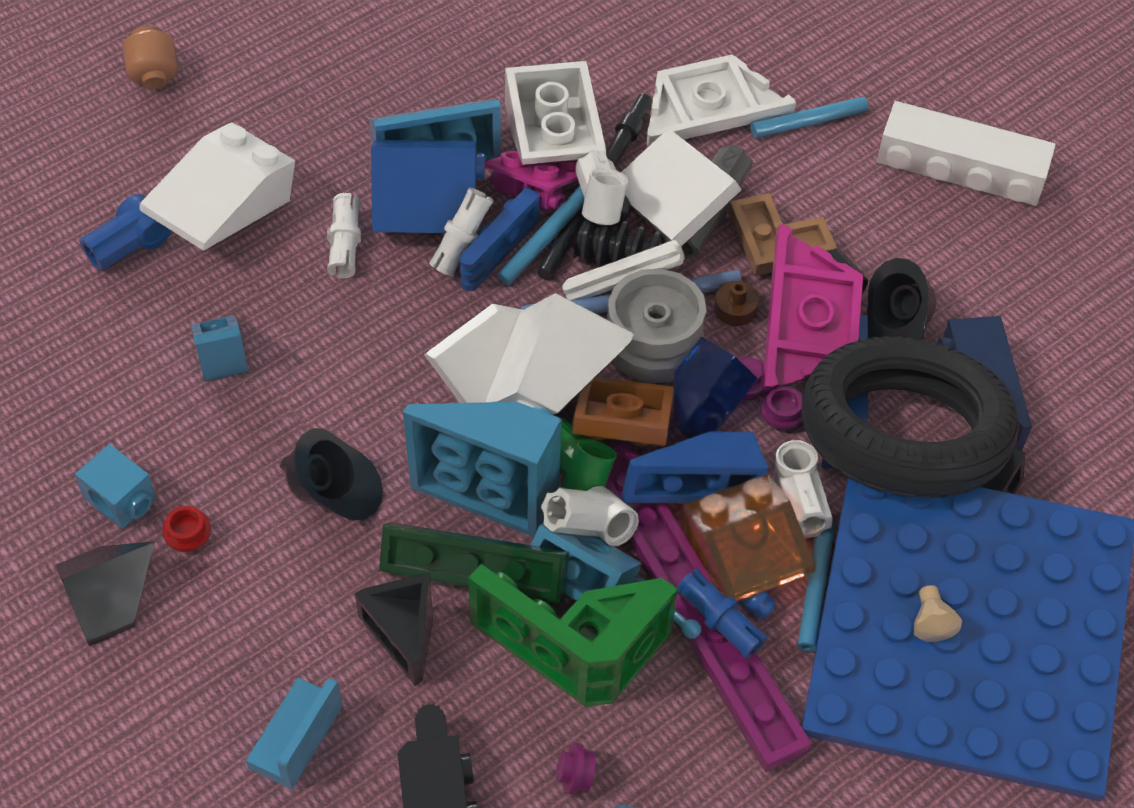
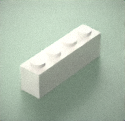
[877,101,1056,206]

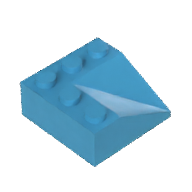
[403,402,561,537]

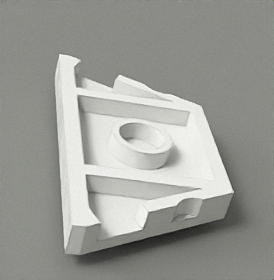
[647,54,796,147]

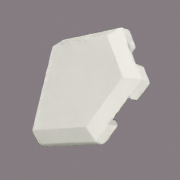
[424,304,523,403]

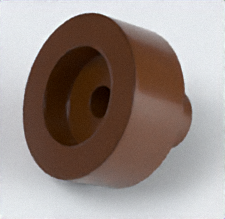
[714,281,759,326]

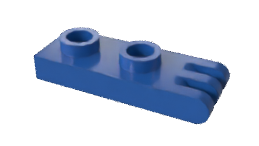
[460,187,540,291]

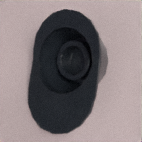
[866,258,937,339]
[280,428,383,521]

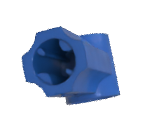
[79,194,171,271]

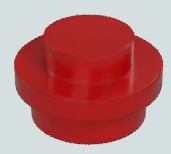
[162,506,211,552]

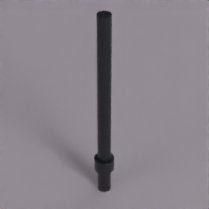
[537,93,652,281]

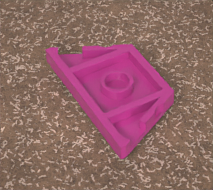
[762,224,863,392]

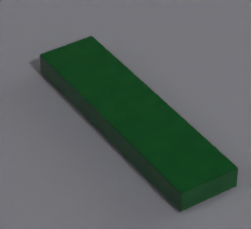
[379,522,569,603]

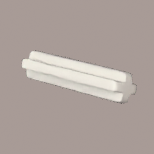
[562,240,685,301]

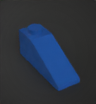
[621,432,768,504]

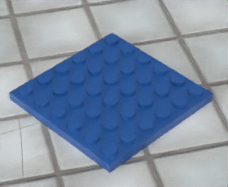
[801,478,1134,802]

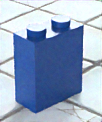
[371,140,485,233]

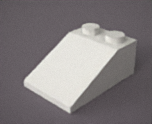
[505,61,606,165]
[139,122,295,251]

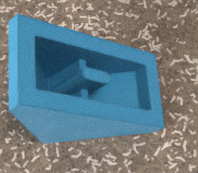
[191,315,248,382]

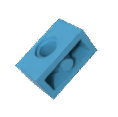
[531,524,642,600]

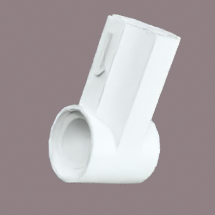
[575,150,628,225]
[774,440,832,539]
[541,486,639,546]

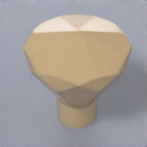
[914,585,962,642]

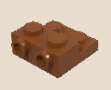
[572,377,674,447]

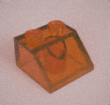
[683,474,815,601]

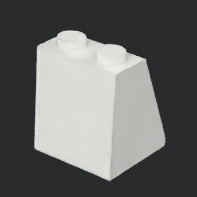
[485,293,634,414]

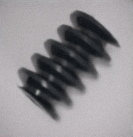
[573,219,661,268]

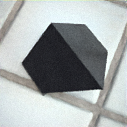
[55,541,155,646]
[355,572,433,686]

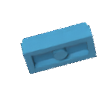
[246,677,343,790]

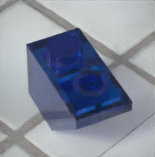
[674,337,758,439]

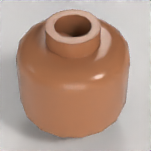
[122,26,178,89]

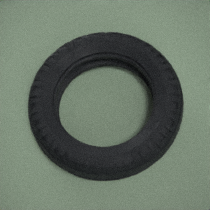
[802,336,1018,498]

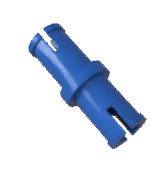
[677,568,768,660]

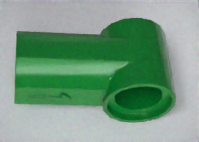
[558,417,617,491]

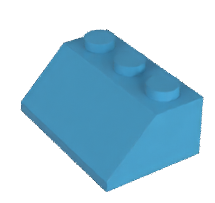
[369,99,501,162]

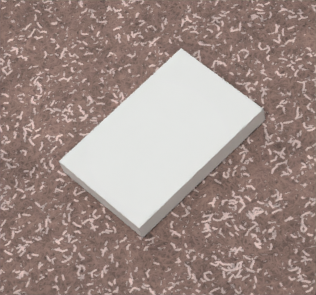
[621,128,742,246]

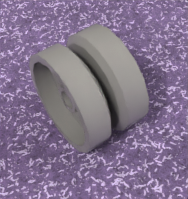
[608,269,707,383]

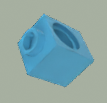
[75,444,156,529]

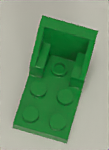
[468,564,678,707]

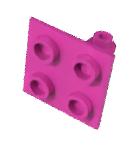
[485,150,578,212]

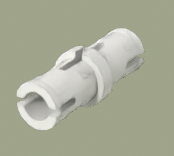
[429,187,494,276]
[327,193,361,278]

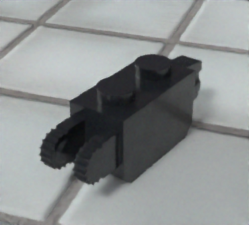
[397,703,478,808]

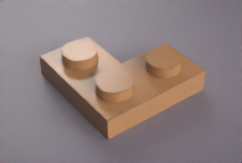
[728,193,838,276]

